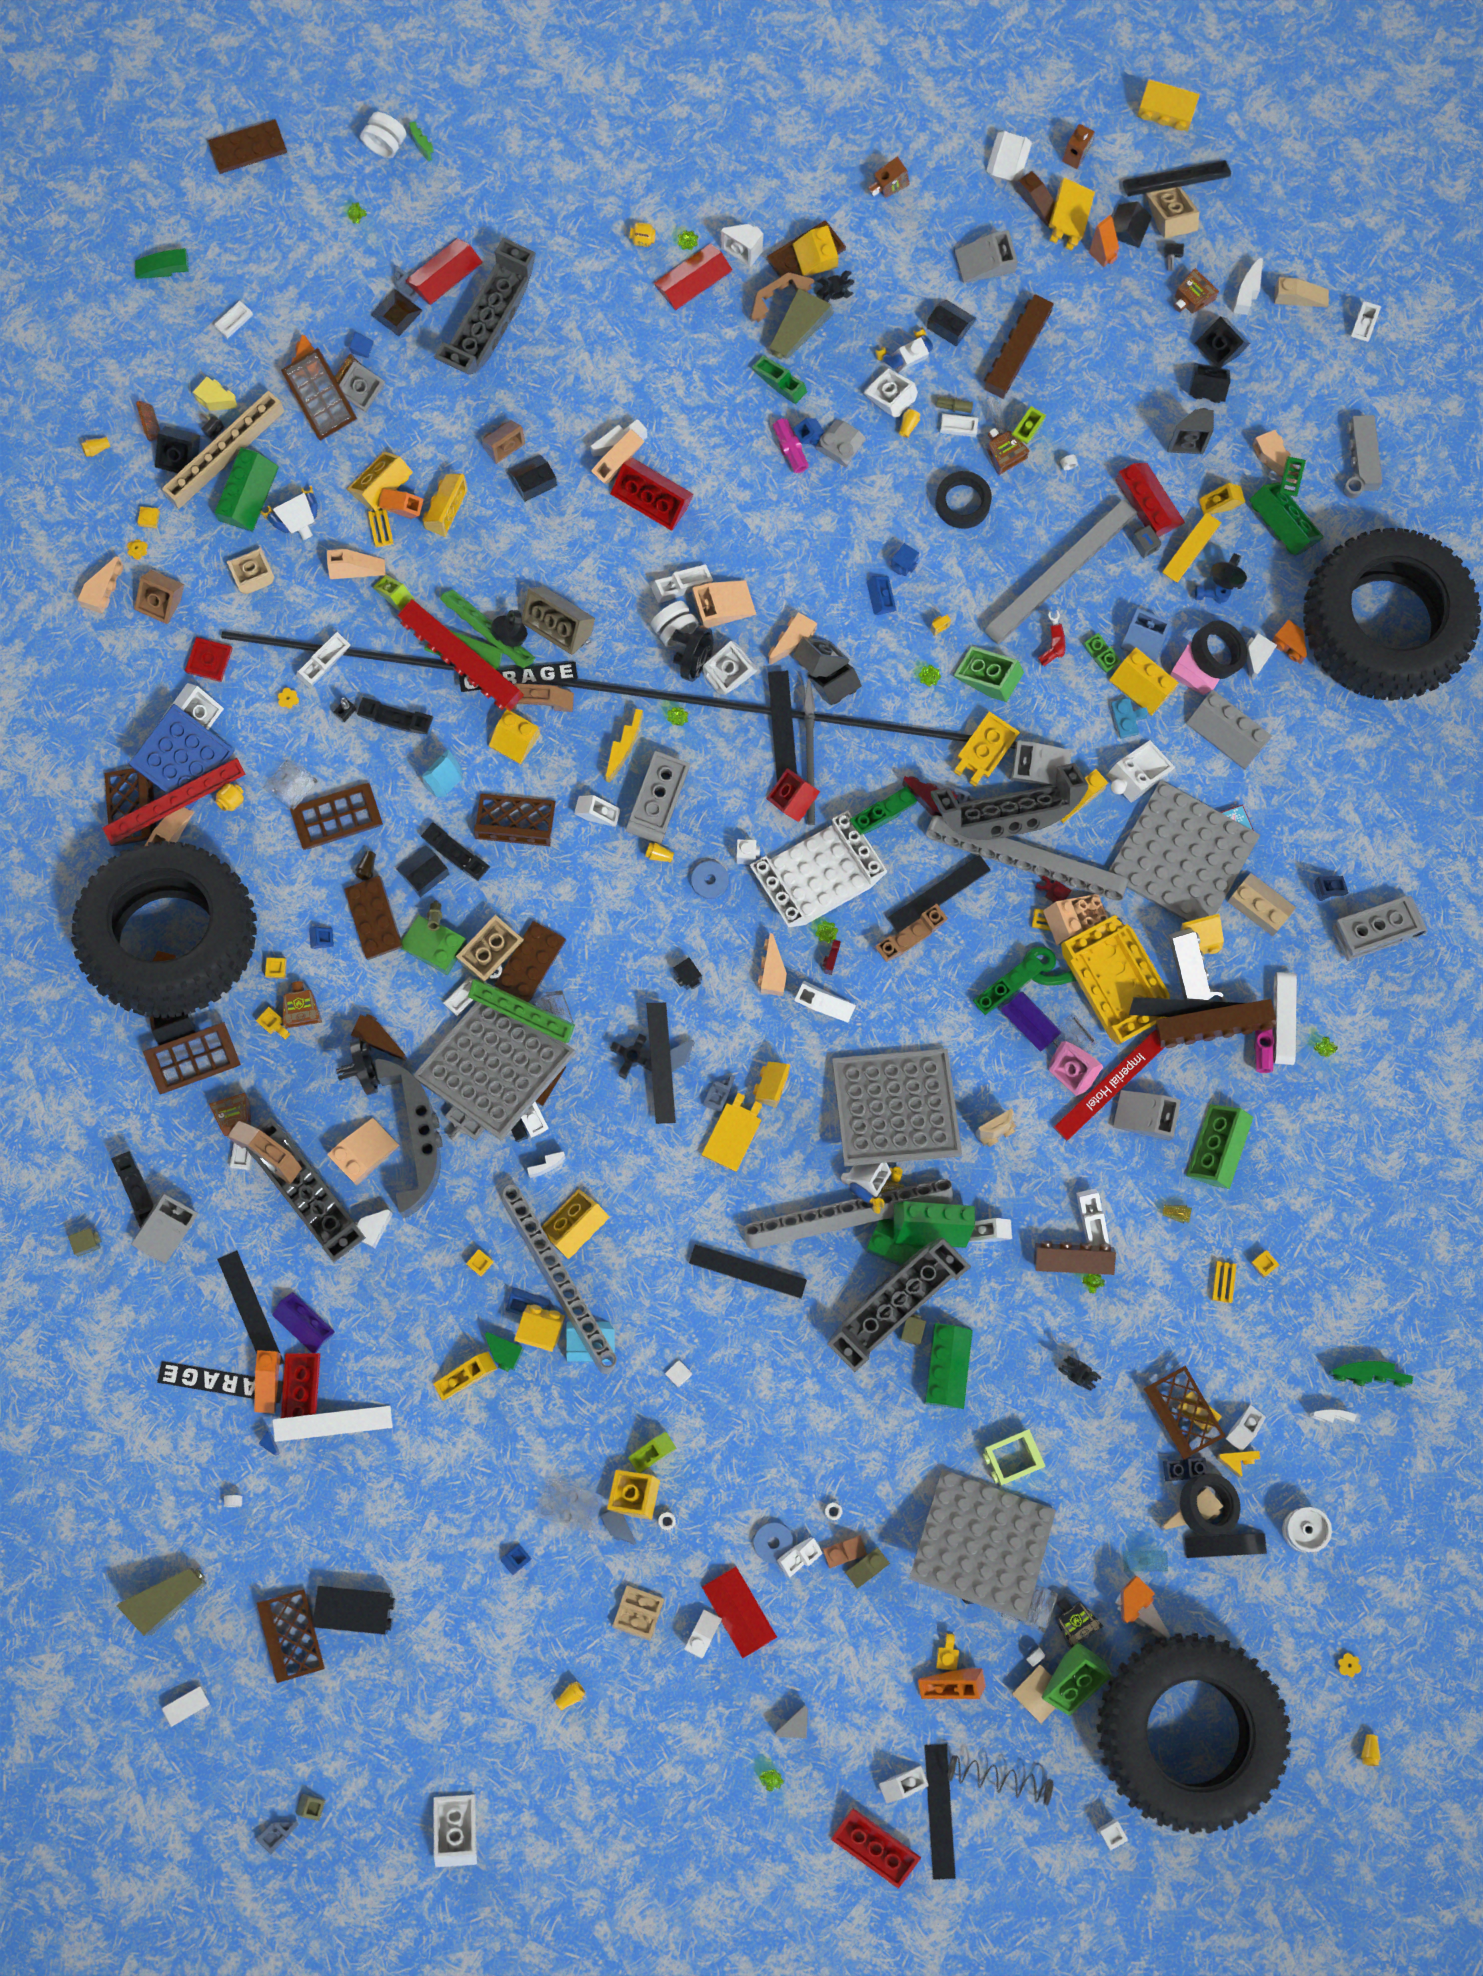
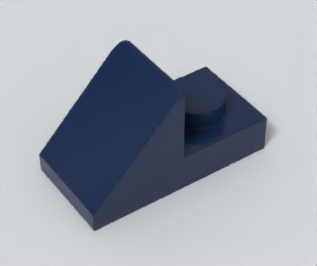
[1314,876,1348,901]

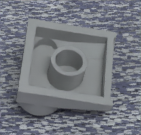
[339,361,386,412]
[816,420,866,468]

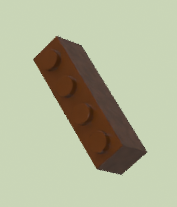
[1034,1241,1116,1275]

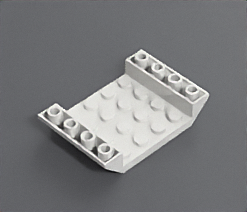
[750,810,887,927]

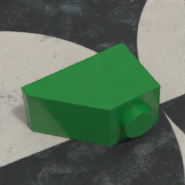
[485,1332,524,1372]

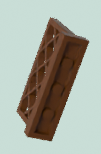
[104,768,156,846]
[474,793,556,847]
[1144,1365,1226,1459]
[257,1589,325,1684]

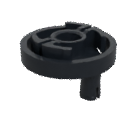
[672,625,714,682]
[336,1037,380,1096]

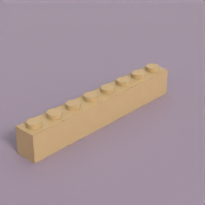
[162,390,285,509]

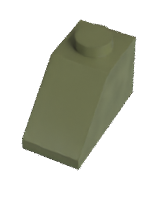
[845,1547,890,1589]

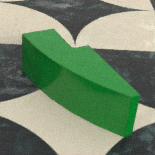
[135,248,189,279]
[752,355,807,404]

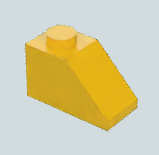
[1199,483,1245,515]

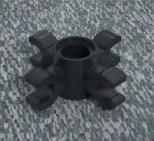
[816,271,855,302]
[610,1034,652,1079]
[1058,1356,1102,1391]

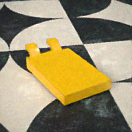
[1049,177,1095,251]
[954,711,1020,787]
[702,1093,762,1173]

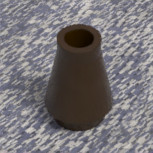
[355,851,376,880]

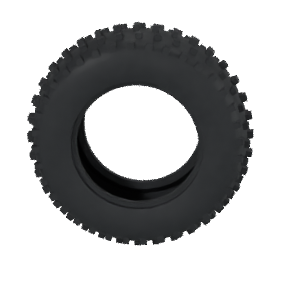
[1303,528,1481,701]
[71,841,257,1018]
[1096,1633,1291,1834]

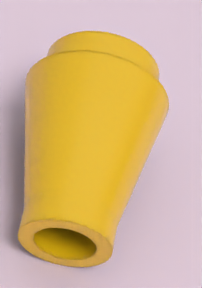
[899,409,920,438]
[81,437,110,458]
[645,842,674,863]
[555,1681,586,1710]
[1360,1734,1381,1766]

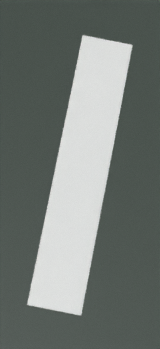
[273,1406,393,1442]

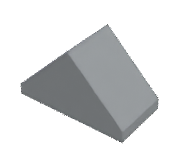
[775,1704,808,1738]

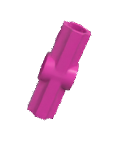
[773,418,809,474]
[1254,1029,1274,1073]

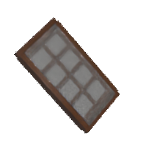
[281,348,358,441]
[290,783,383,850]
[143,1022,241,1094]

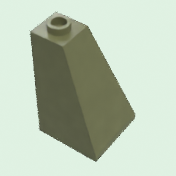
[769,288,834,359]
[117,1568,206,1636]

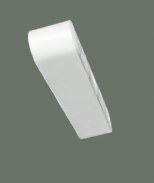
[1273,972,1297,1065]

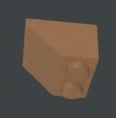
[482,420,525,464]
[134,570,184,624]

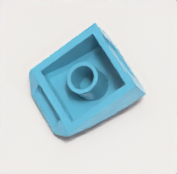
[422,749,463,797]
[566,1321,615,1363]

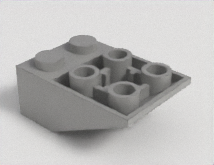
[955,230,1018,283]
[1011,741,1072,786]
[1113,1090,1181,1141]
[131,1193,198,1264]

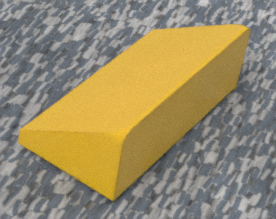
[1176,1391,1222,1434]

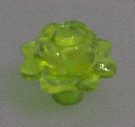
[347,202,367,224]
[677,230,698,250]
[918,665,941,687]
[667,707,689,726]
[815,921,838,944]
[1314,1037,1338,1057]
[1082,1274,1105,1294]
[759,1769,784,1792]

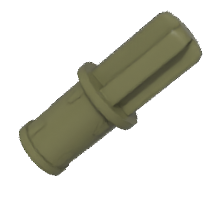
[936,397,973,413]
[427,901,442,931]

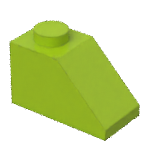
[1012,406,1046,444]

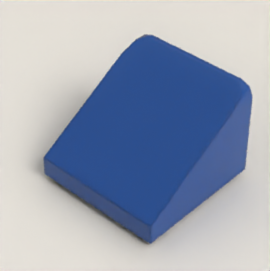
[350,332,374,358]
[309,927,334,949]
[259,1431,280,1456]
[501,1544,531,1575]

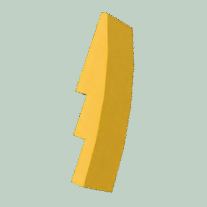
[1162,512,1222,583]
[606,709,643,783]

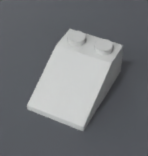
[434,1795,477,1867]

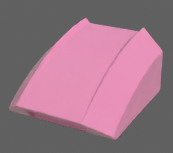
[1170,641,1220,695]
[1049,1041,1103,1096]

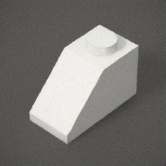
[1246,633,1277,680]
[574,795,621,827]
[355,1210,393,1249]
[969,1218,1012,1243]
[1226,1405,1266,1452]
[685,1609,722,1659]
[879,1766,929,1804]

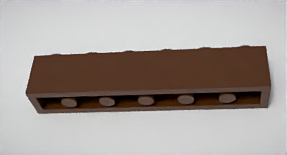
[984,294,1054,399]
[1155,999,1276,1048]

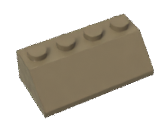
[522,586,595,655]

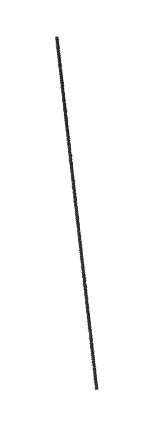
[221,631,1017,749]

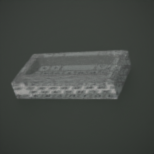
[987,396,1008,435]

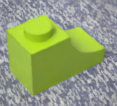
[373,575,415,611]
[628,1432,677,1473]

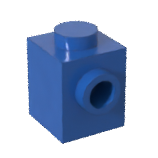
[793,418,825,445]
[890,543,919,577]

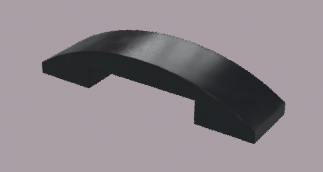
[357,697,433,734]
[421,822,490,881]
[111,1151,154,1228]
[1185,1533,1267,1558]

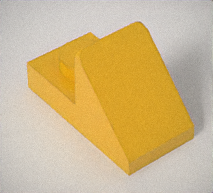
[1216,1451,1260,1477]

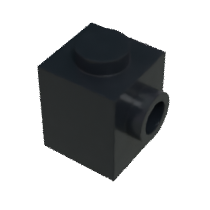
[673,957,702,990]

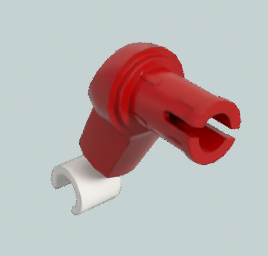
[1037,611,1066,667]

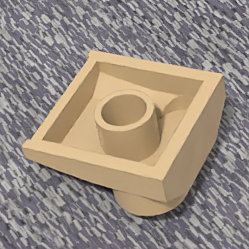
[227,548,274,594]
[975,1108,1017,1147]

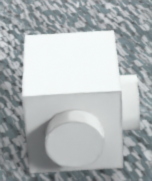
[737,839,760,864]

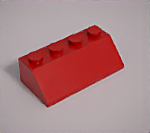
[610,458,694,531]
[1115,463,1185,537]

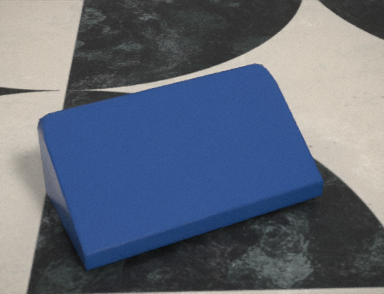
[867,576,897,615]
[506,1288,550,1316]

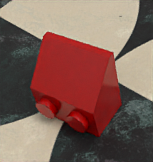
[766,768,820,822]

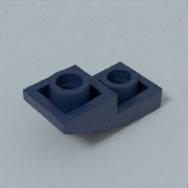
[1163,1457,1207,1482]

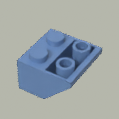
[1121,608,1172,662]

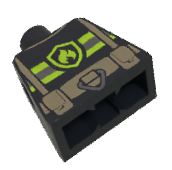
[1055,1596,1103,1649]

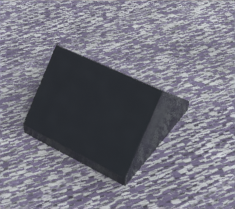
[1113,201,1152,248]

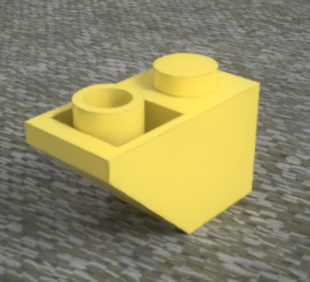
[193,377,238,411]

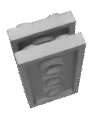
[625,751,690,845]
[1332,896,1428,961]

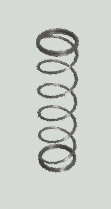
[948,1755,1054,1806]

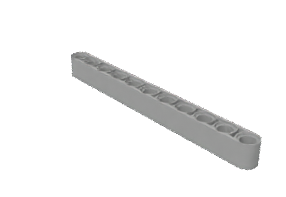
[984,500,1137,644]
[926,816,1128,901]
[744,1179,953,1249]
[502,1185,617,1374]

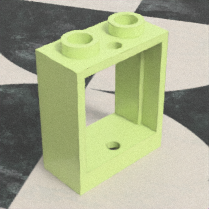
[982,1429,1045,1486]

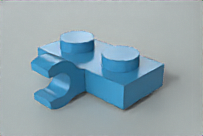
[1111,698,1149,739]

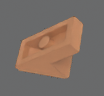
[822,1536,867,1569]

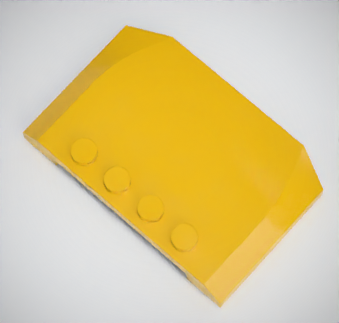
[1061,915,1170,1045]

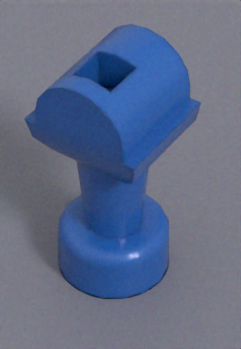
[1195,585,1231,604]

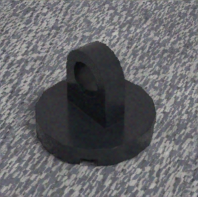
[1210,553,1247,590]
[490,610,528,647]

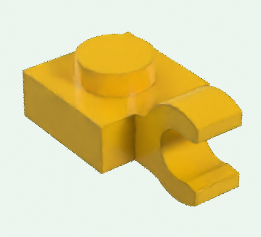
[256,1007,291,1040]
[936,1633,959,1670]

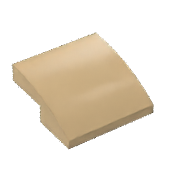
[612,1586,665,1641]
[1012,1664,1056,1724]

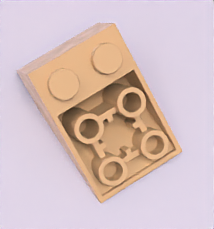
[693,581,756,628]
[1043,894,1108,945]

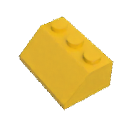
[1137,79,1200,132]
[347,451,413,511]
[422,473,468,537]
[1109,647,1179,716]
[541,1189,609,1259]

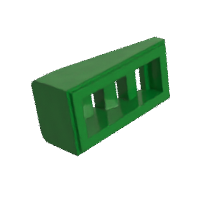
[1279,456,1306,497]

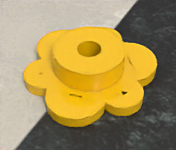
[127,539,148,560]
[278,688,299,709]
[1338,1653,1361,1677]

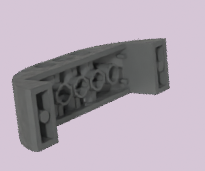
[434,237,536,375]
[931,763,1088,840]
[375,1059,443,1218]
[245,1117,366,1263]
[827,1237,971,1372]

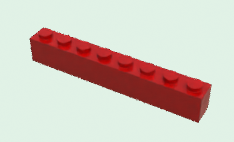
[397,599,524,712]

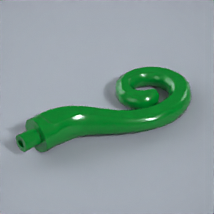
[1023,947,1077,986]

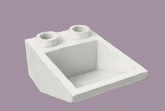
[1106,740,1175,803]

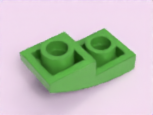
[409,121,434,161]
[1082,633,1121,673]

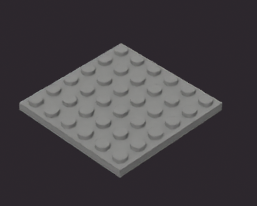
[1108,780,1260,922]
[413,1002,576,1141]
[832,1049,962,1166]
[909,1469,1056,1621]

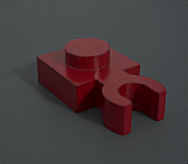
[1036,876,1072,903]
[822,939,841,975]

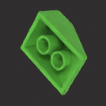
[954,646,1024,702]
[400,915,467,976]
[1042,1643,1112,1716]

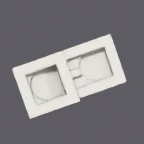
[527,1152,566,1178]
[1310,1410,1357,1424]
[777,1537,823,1577]
[161,1686,210,1727]

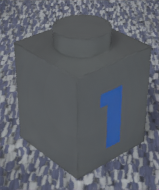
[1132,525,1161,559]

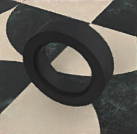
[935,471,992,529]
[1191,621,1247,679]
[1180,1473,1241,1537]

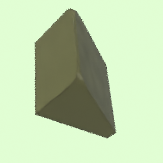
[296,1793,326,1821]

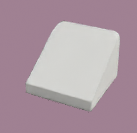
[665,1360,693,1388]

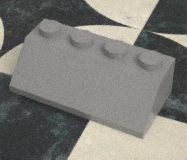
[1186,690,1272,770]

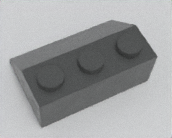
[1167,408,1214,454]

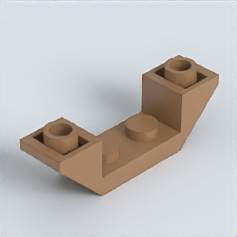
[750,272,815,322]
[513,684,574,712]
[875,904,948,962]
[227,1121,302,1184]

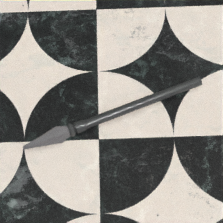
[803,678,815,825]

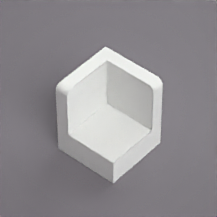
[1097,1819,1128,1851]

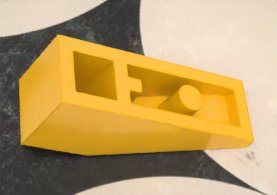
[1060,769,1109,824]
[433,1352,498,1401]

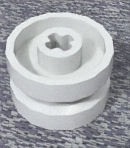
[360,112,407,158]
[651,601,699,647]
[1282,1507,1332,1553]

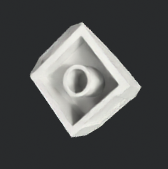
[986,131,1032,181]
[864,368,918,417]
[703,641,758,695]

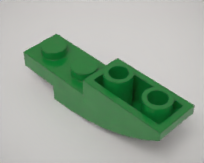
[849,786,918,835]
[973,953,1045,1015]
[1328,1361,1414,1388]

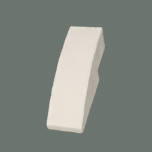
[1233,258,1263,315]
[590,419,647,456]
[651,564,713,603]
[296,632,351,689]
[1076,1189,1109,1246]

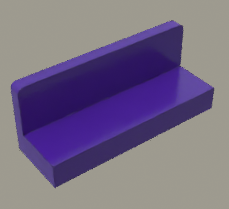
[1001,992,1061,1052]
[272,1292,335,1353]

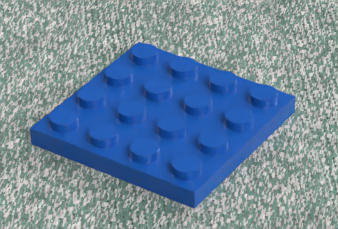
[128,704,235,810]

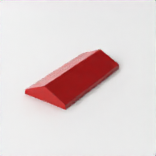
[405,238,483,305]
[654,244,732,311]
[281,1353,321,1418]
[702,1566,777,1658]
[831,1808,921,1889]

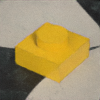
[137,506,160,529]
[930,615,951,636]
[265,958,287,979]
[466,1249,494,1277]
[1251,1250,1279,1278]

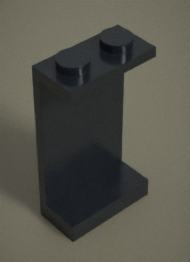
[312,1586,395,1635]

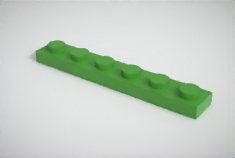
[440,589,535,668]
[468,979,575,1043]

